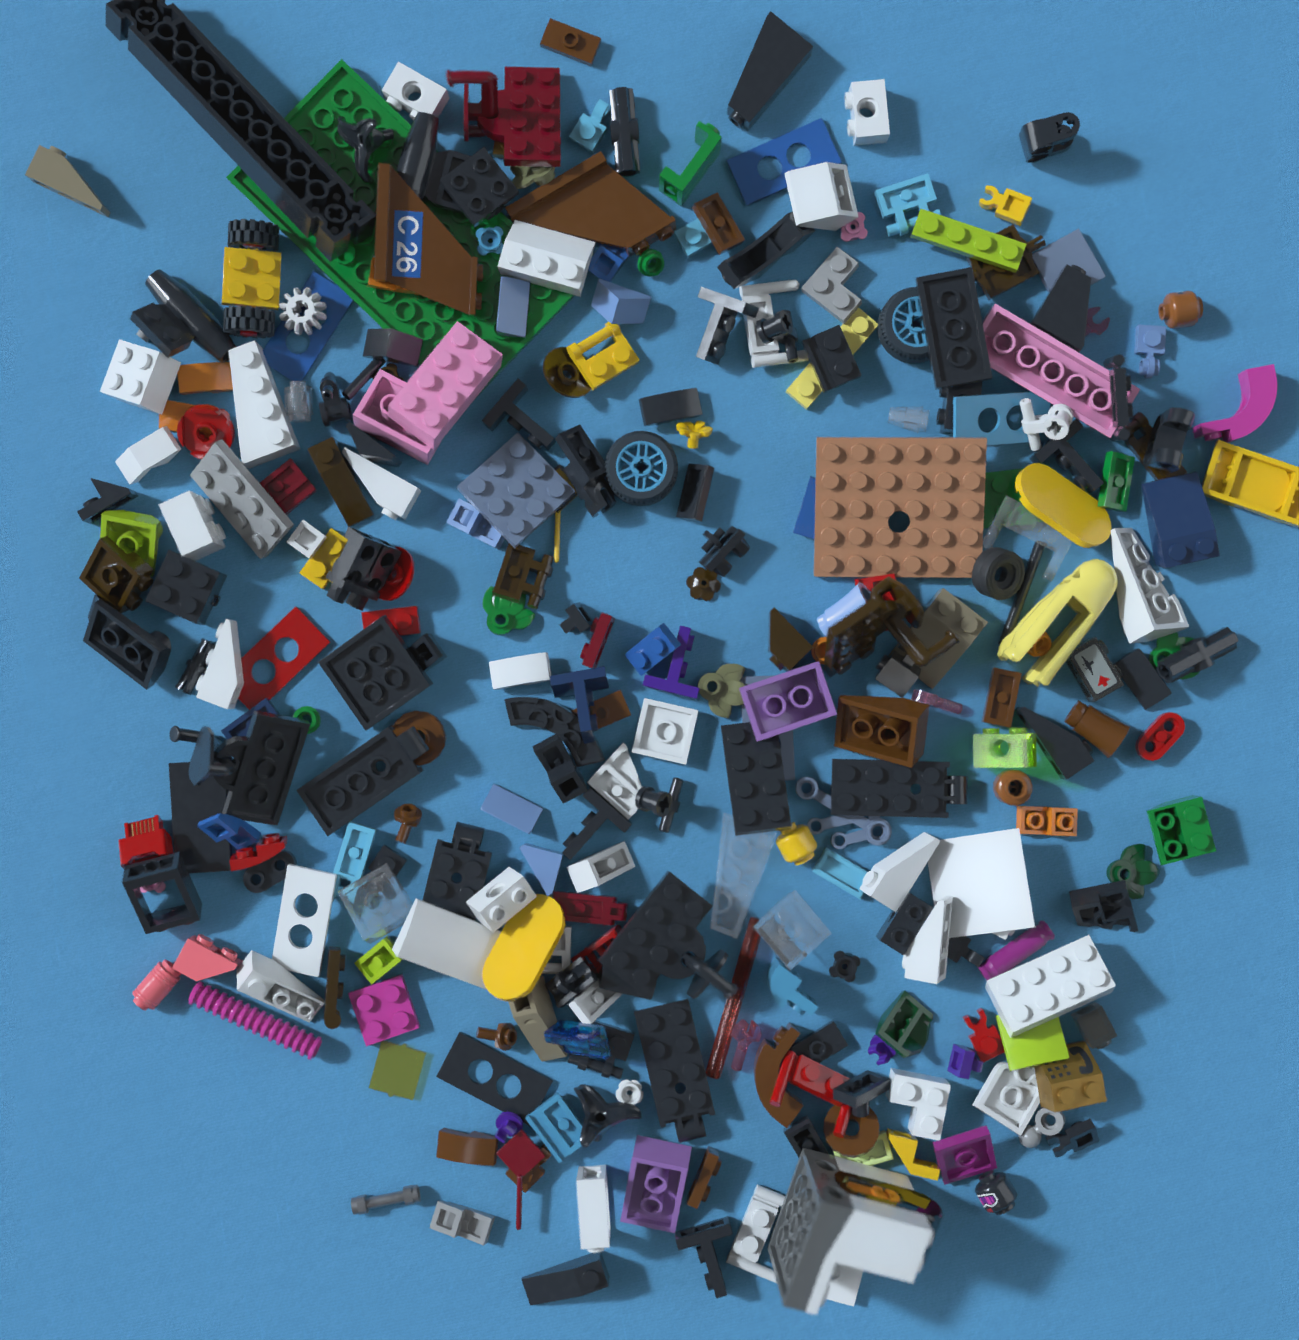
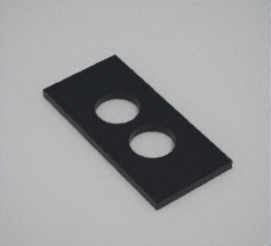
[436,1032,553,1126]

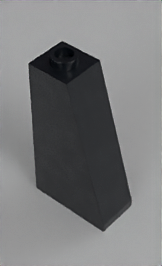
[727,11,813,131]

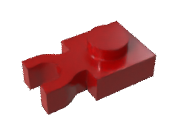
[962,1008,1005,1063]

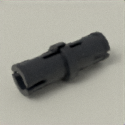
[175,638,216,695]

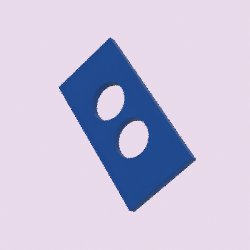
[726,118,842,206]
[263,271,354,386]

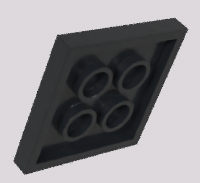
[318,615,433,731]

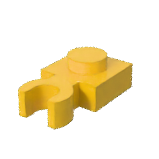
[979,185,1032,226]

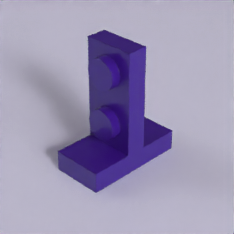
[642,625,699,699]

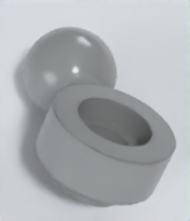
[1019,1108,1065,1148]

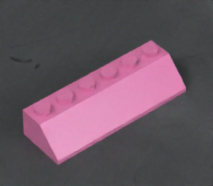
[982,304,1140,438]

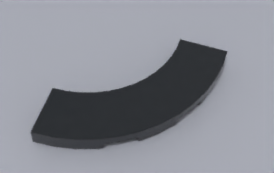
[504,697,605,767]

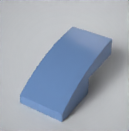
[446,499,505,550]

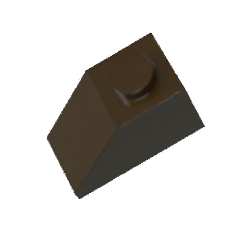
[768,607,813,671]

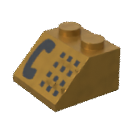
[1034,1041,1107,1113]

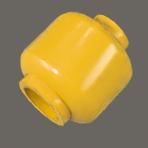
[776,822,817,866]

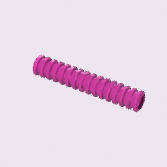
[188,981,322,1060]

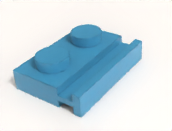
[525,1092,583,1163]

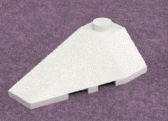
[1110,528,1189,643]

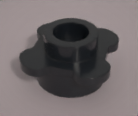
[829,951,860,982]

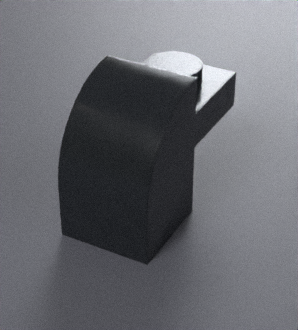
[532,733,588,804]

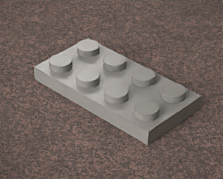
[190,439,294,559]

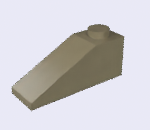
[25,145,110,217]

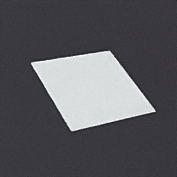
[928,828,1035,938]

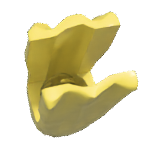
[997,559,1118,686]

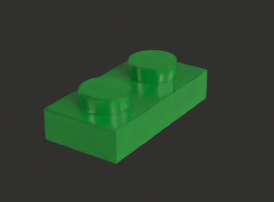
[1097,451,1135,512]

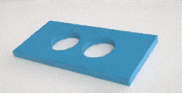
[953,391,1050,446]

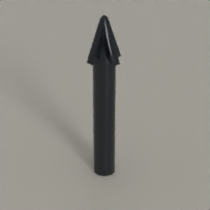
[342,359,387,400]

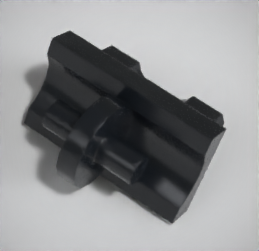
[699,526,750,577]
[545,956,599,1008]

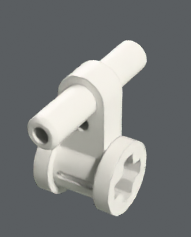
[1020,398,1074,451]

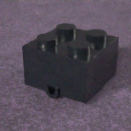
[145,550,227,625]

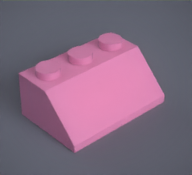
[353,369,442,465]

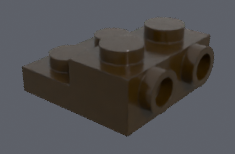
[79,536,154,613]

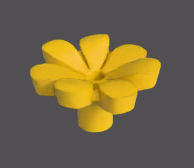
[676,421,713,449]

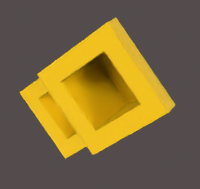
[886,1128,940,1181]

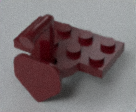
[446,67,561,167]

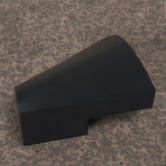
[1069,880,1138,932]

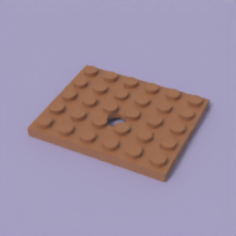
[813,437,987,578]

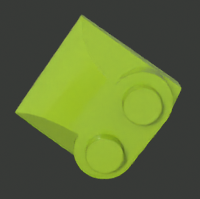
[100,510,163,577]

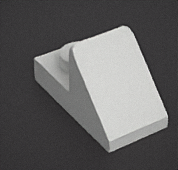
[568,981,622,1025]

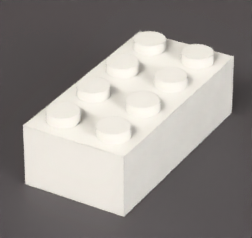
[985,935,1116,1038]

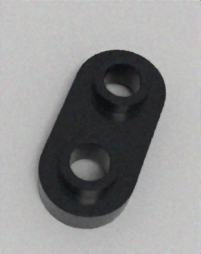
[243,850,297,893]

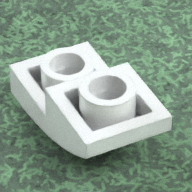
[489,652,551,690]

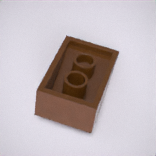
[834,695,930,768]

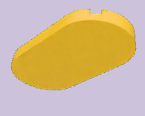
[1015,463,1111,548]
[482,894,566,1002]

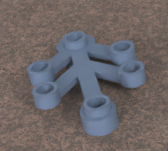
[795,777,892,849]

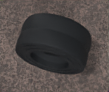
[972,547,1025,600]

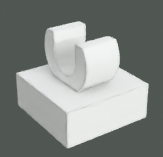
[287,520,327,559]

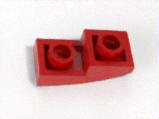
[229,833,288,871]

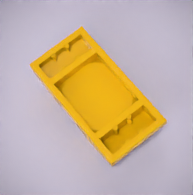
[1202,440,1299,527]

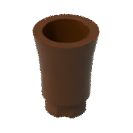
[1064,700,1130,758]

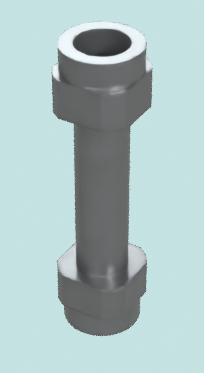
[351,1185,421,1215]

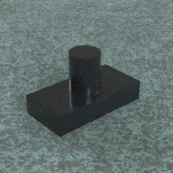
[833,1070,890,1117]

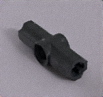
[609,87,640,177]
[1156,627,1238,683]

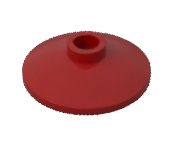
[378,546,414,601]

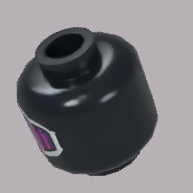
[975,1170,1017,1215]

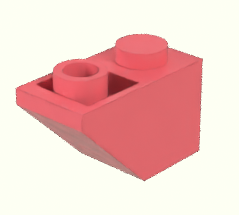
[172,934,243,981]

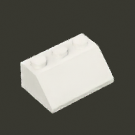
[498,220,595,297]

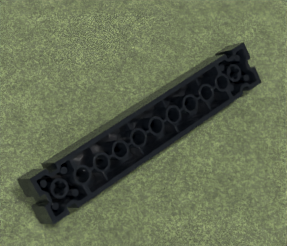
[105,0,376,262]

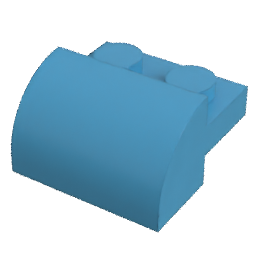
[767,957,818,1016]

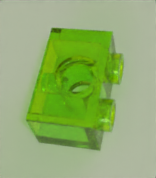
[973,728,1037,768]

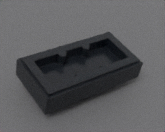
[676,463,714,522]
[789,1020,848,1063]

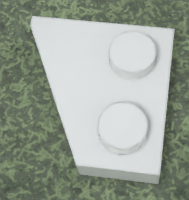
[587,743,642,820]

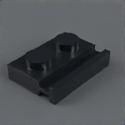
[801,325,862,393]

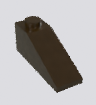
[308,436,374,527]

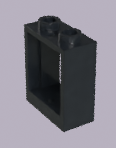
[122,852,202,934]

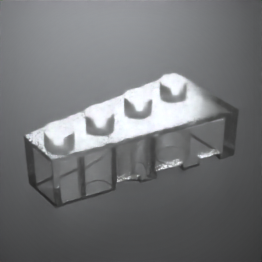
[710,812,777,939]

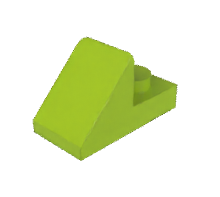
[354,935,403,985]

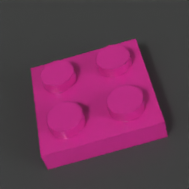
[348,974,420,1046]

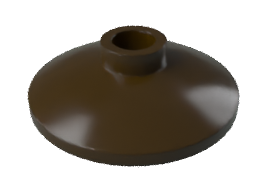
[543,347,591,398]

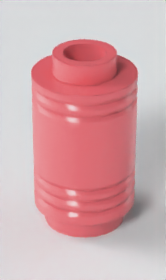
[132,959,182,1011]

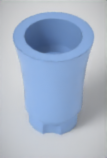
[817,583,871,637]

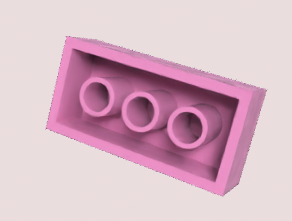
[388,321,503,450]

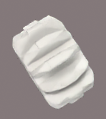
[279,287,327,335]

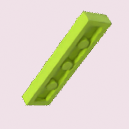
[910,209,1026,273]

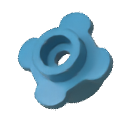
[476,226,504,256]

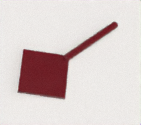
[496,1129,546,1230]

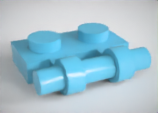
[874,173,941,237]

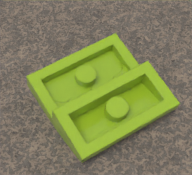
[996,1015,1070,1071]

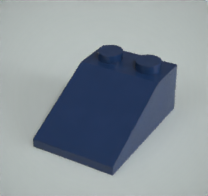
[1141,472,1220,568]

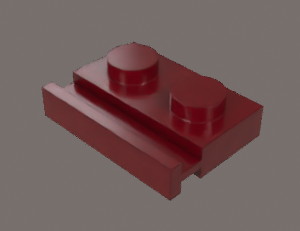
[260,458,318,515]

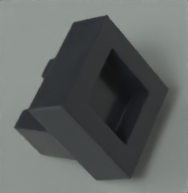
[559,602,593,634]

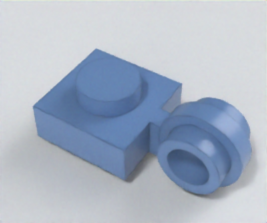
[1134,325,1166,378]

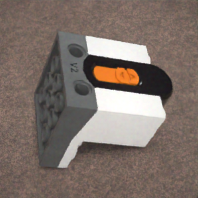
[767,1148,943,1315]

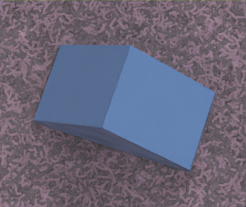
[591,279,651,324]
[519,843,563,896]

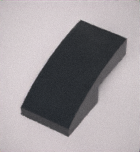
[639,388,702,426]

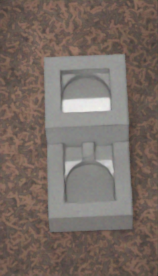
[429,1200,495,1246]

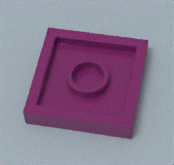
[933,1125,997,1185]

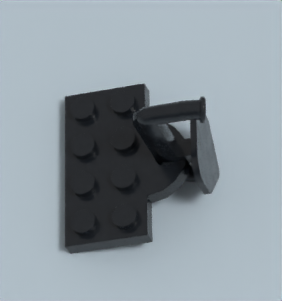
[169,710,310,826]
[598,871,737,999]

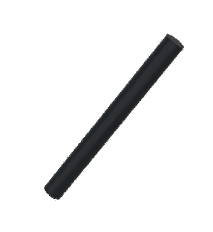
[998,540,1046,645]

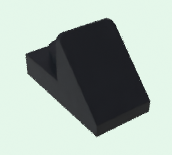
[77,478,138,524]
[783,1115,829,1158]

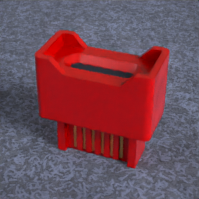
[118,815,173,869]

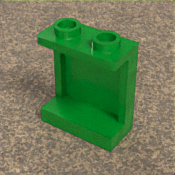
[659,121,722,207]

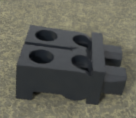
[325,526,402,611]

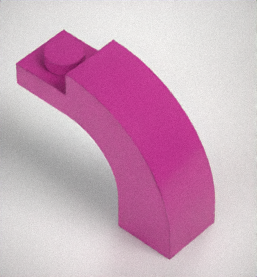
[1193,364,1277,443]

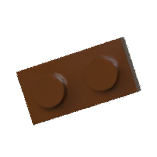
[692,192,745,255]
[981,667,1022,728]
[687,1146,722,1209]

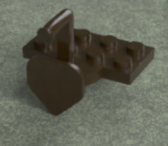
[824,577,960,678]

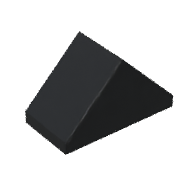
[363,328,423,367]
[409,633,447,672]

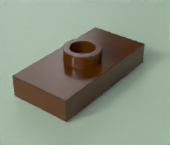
[540,18,601,66]
[571,690,631,729]

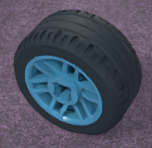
[877,287,930,364]
[605,431,678,506]

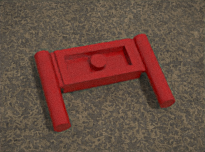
[770,1050,852,1138]

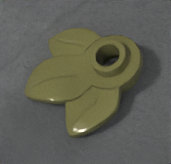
[510,166,555,189]
[698,664,745,718]

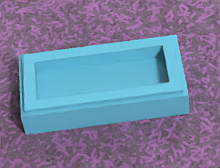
[812,847,868,900]

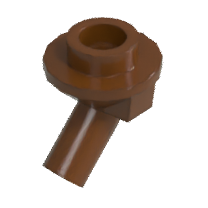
[394,804,422,844]
[476,1023,517,1051]

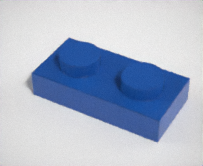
[624,623,681,676]

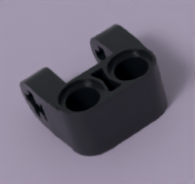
[1019,112,1080,163]
[1144,407,1195,473]

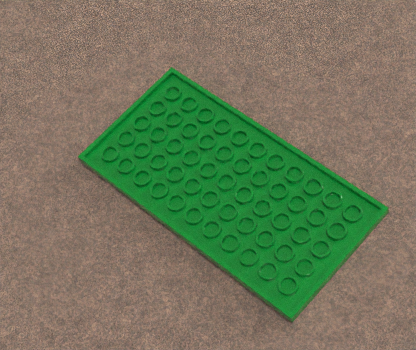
[226,59,575,400]

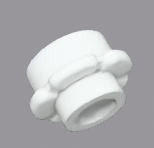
[616,1079,643,1105]

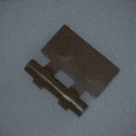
[492,543,554,609]

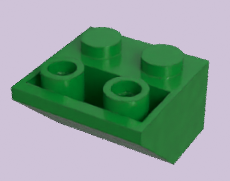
[1146,795,1216,865]

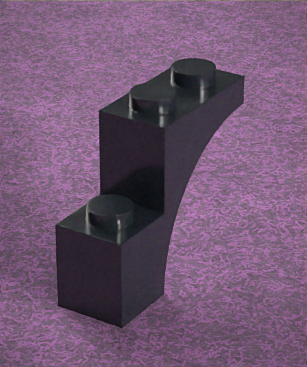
[717,212,815,289]

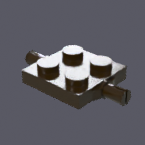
[965,224,1046,301]

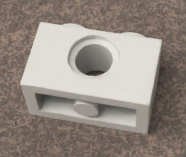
[382,62,449,120]
[845,79,890,146]
[466,867,537,933]

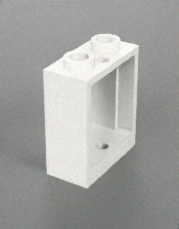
[576,1165,611,1253]

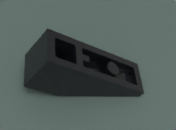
[1015,707,1094,780]
[521,1252,609,1306]

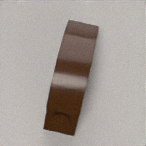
[753,1022,804,1128]

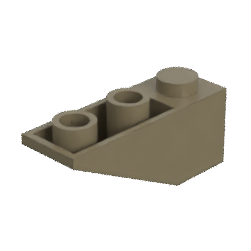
[509,976,568,1062]

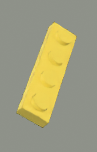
[786,308,878,410]

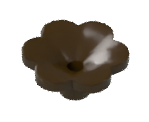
[686,567,721,601]

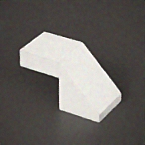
[115,426,181,485]

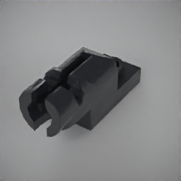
[555,424,616,518]

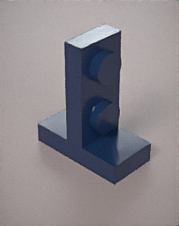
[550,666,609,744]

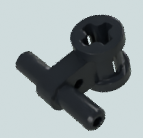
[756,310,798,363]
[319,372,353,427]
[635,777,683,833]

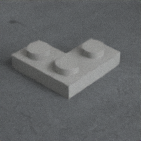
[801,247,862,324]

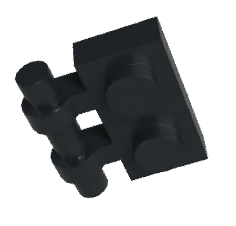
[568,1020,635,1079]

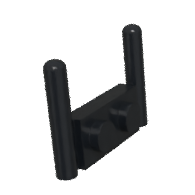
[1103,354,1133,441]

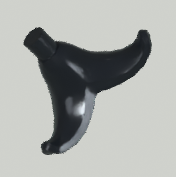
[337,116,394,183]
[574,1084,642,1148]

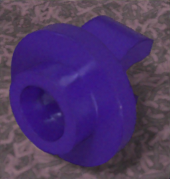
[868,1035,896,1065]
[495,1112,523,1143]

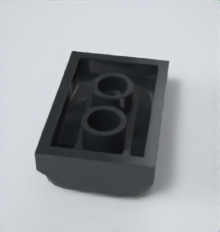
[83,594,172,690]

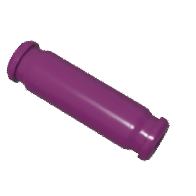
[978,921,1055,980]

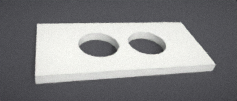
[272,864,337,977]

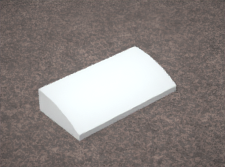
[392,898,501,990]

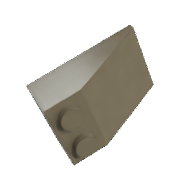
[888,588,988,689]

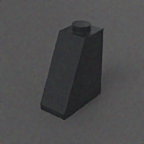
[1030,264,1091,353]

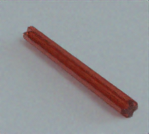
[706,917,763,1079]

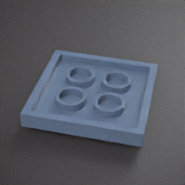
[457,433,575,548]

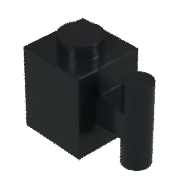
[875,645,927,698]

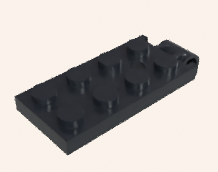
[296,725,430,836]
[830,759,968,818]
[422,821,492,921]
[634,998,715,1143]

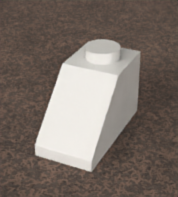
[566,841,636,893]

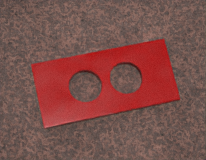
[238,606,331,710]

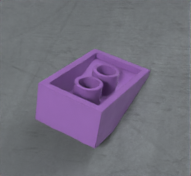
[739,661,837,741]
[620,1135,692,1233]

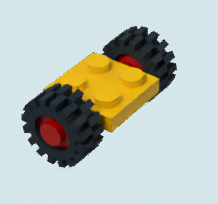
[221,219,282,338]

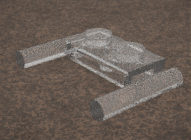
[983,496,1073,582]

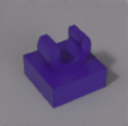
[947,1044,983,1080]

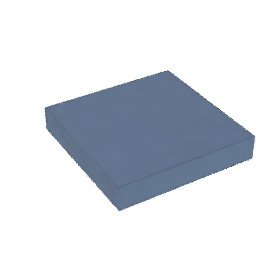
[1032,228,1106,292]

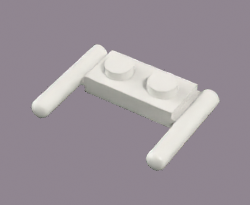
[739,280,809,368]
[726,1184,785,1284]

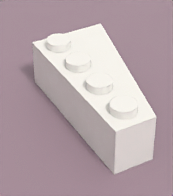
[228,340,300,469]

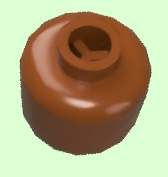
[1158,291,1203,329]
[993,769,1033,806]

